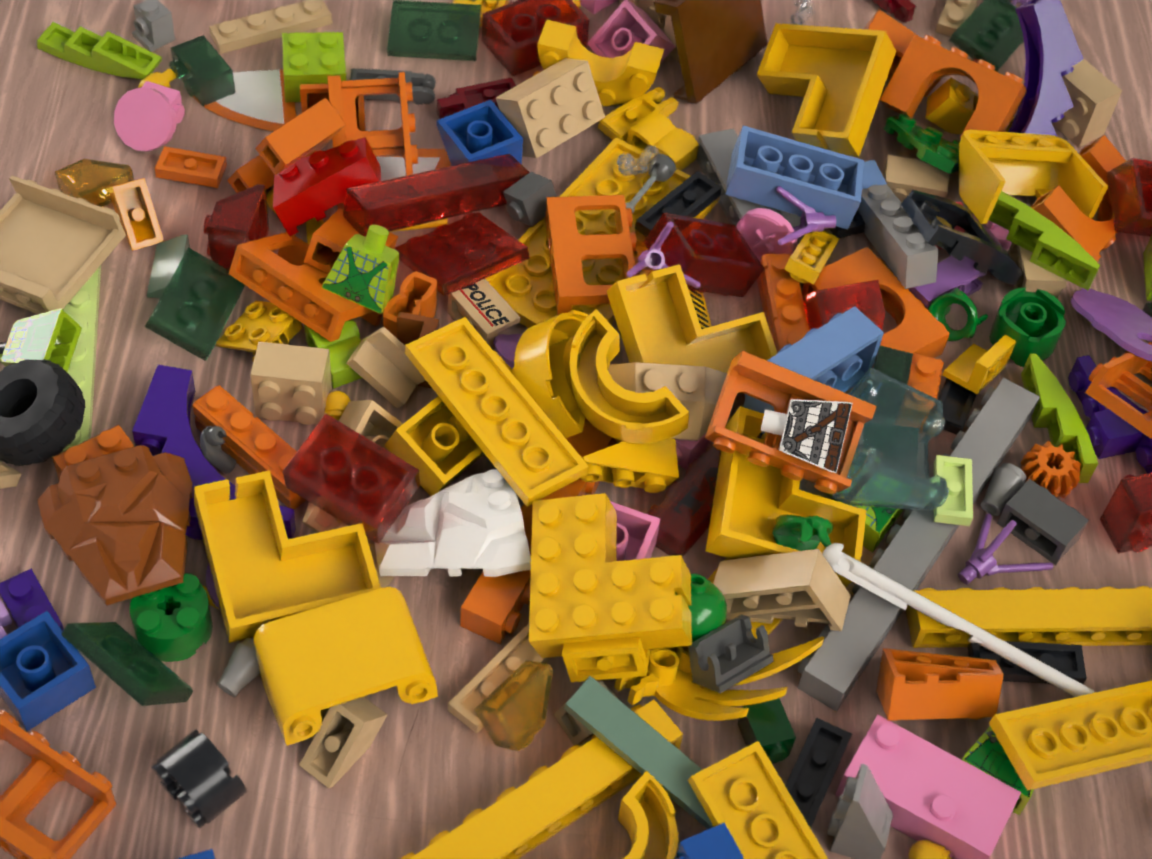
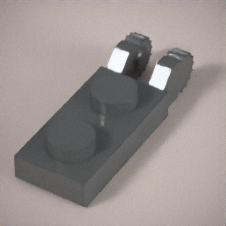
[350,68,436,105]

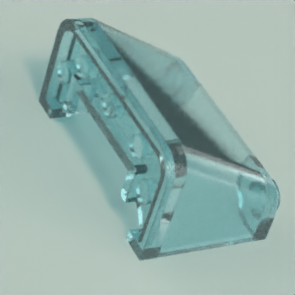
[832,367,949,511]

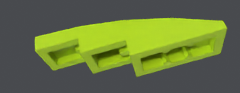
[37,22,162,80]
[989,191,1100,291]
[1021,354,1098,483]

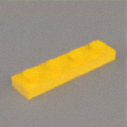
[784,230,840,285]

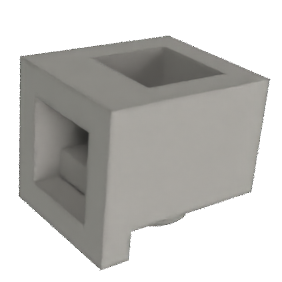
[132,0,175,52]

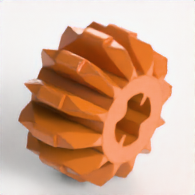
[1020,440,1081,499]

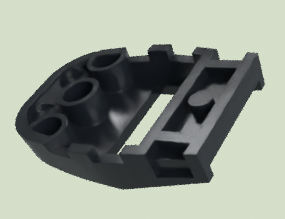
[901,190,1022,285]

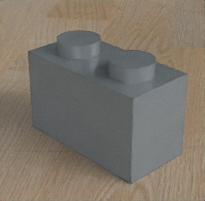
[997,479,1089,565]

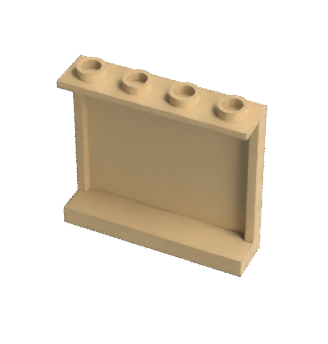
[0,175,126,314]

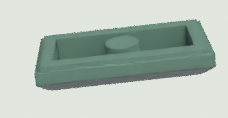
[147,234,190,299]

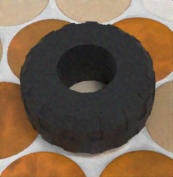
[0,359,86,466]

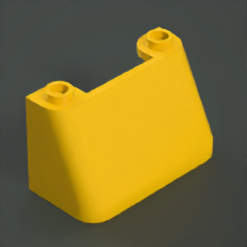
[253,587,438,746]

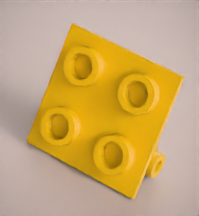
[215,300,302,362]

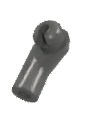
[200,426,236,474]

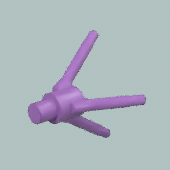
[776,186,836,246]
[626,222,701,288]
[958,514,1054,585]

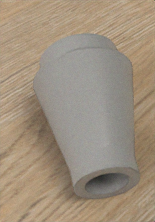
[981,463,1026,516]
[216,637,260,697]

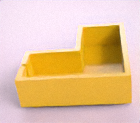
[756,23,896,157]
[606,264,778,395]
[705,406,867,588]
[194,471,381,643]
[529,493,692,658]

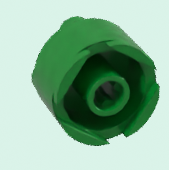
[989,288,1066,367]
[129,573,213,662]

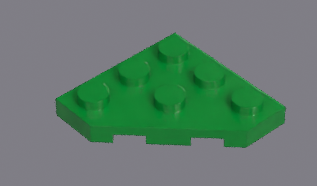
[883,114,960,174]

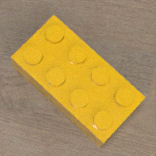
[384,350,512,497]

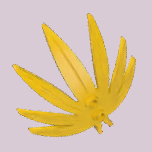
[614,558,825,721]

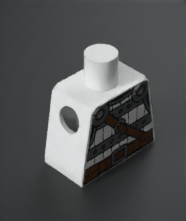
[760,399,852,473]

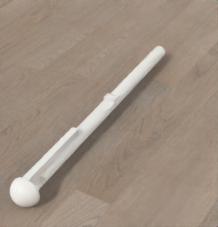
[823,543,1094,697]

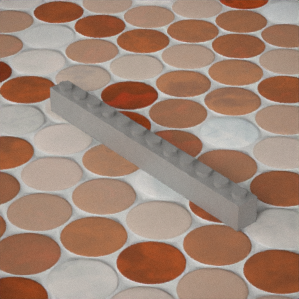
[797,377,1040,712]

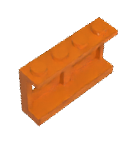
[327,72,421,209]
[545,195,642,315]
[229,232,383,342]
[1085,342,1152,439]
[705,351,877,494]
[0,710,116,859]

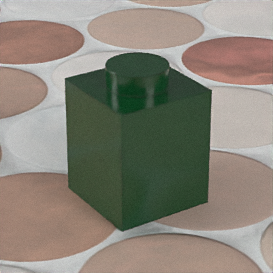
[738,698,796,764]

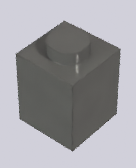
[503,172,557,227]

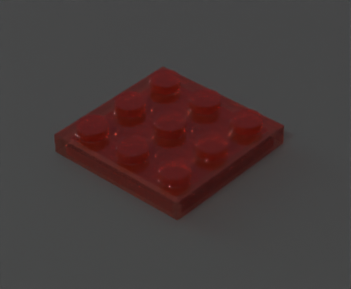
[395,212,530,296]

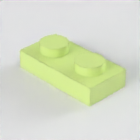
[933,455,973,526]

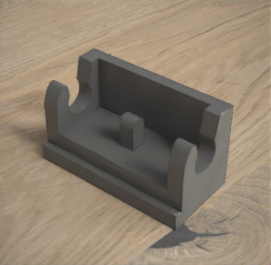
[688,614,774,693]

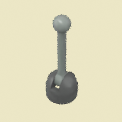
[625,154,676,214]

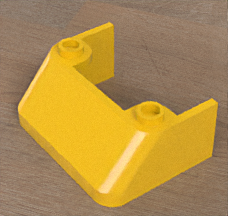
[959,130,1108,224]

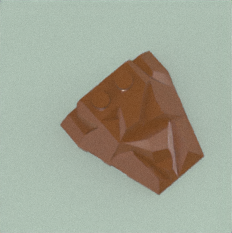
[37,445,194,606]

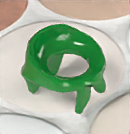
[928,288,988,342]
[772,515,833,551]

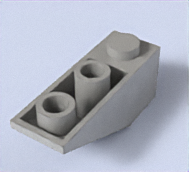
[827,764,893,859]

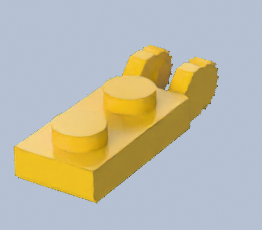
[598,87,679,141]

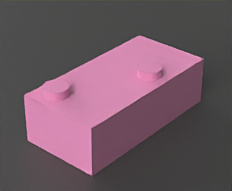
[835,714,1022,859]

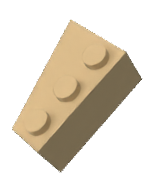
[713,549,851,631]

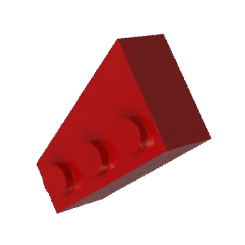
[273,137,381,237]

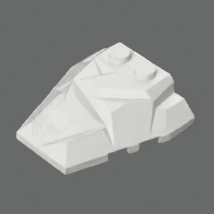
[372,469,531,577]

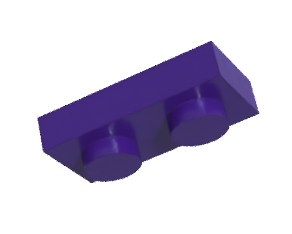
[0,569,65,633]

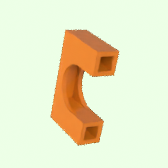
[880,35,1027,139]
[227,97,346,206]
[1030,135,1151,261]
[802,247,950,385]

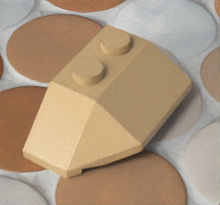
[608,362,727,441]

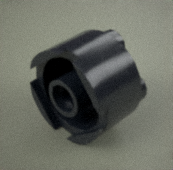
[152,729,247,829]

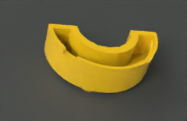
[537,20,664,106]
[569,309,689,444]
[512,310,589,438]
[617,771,679,859]

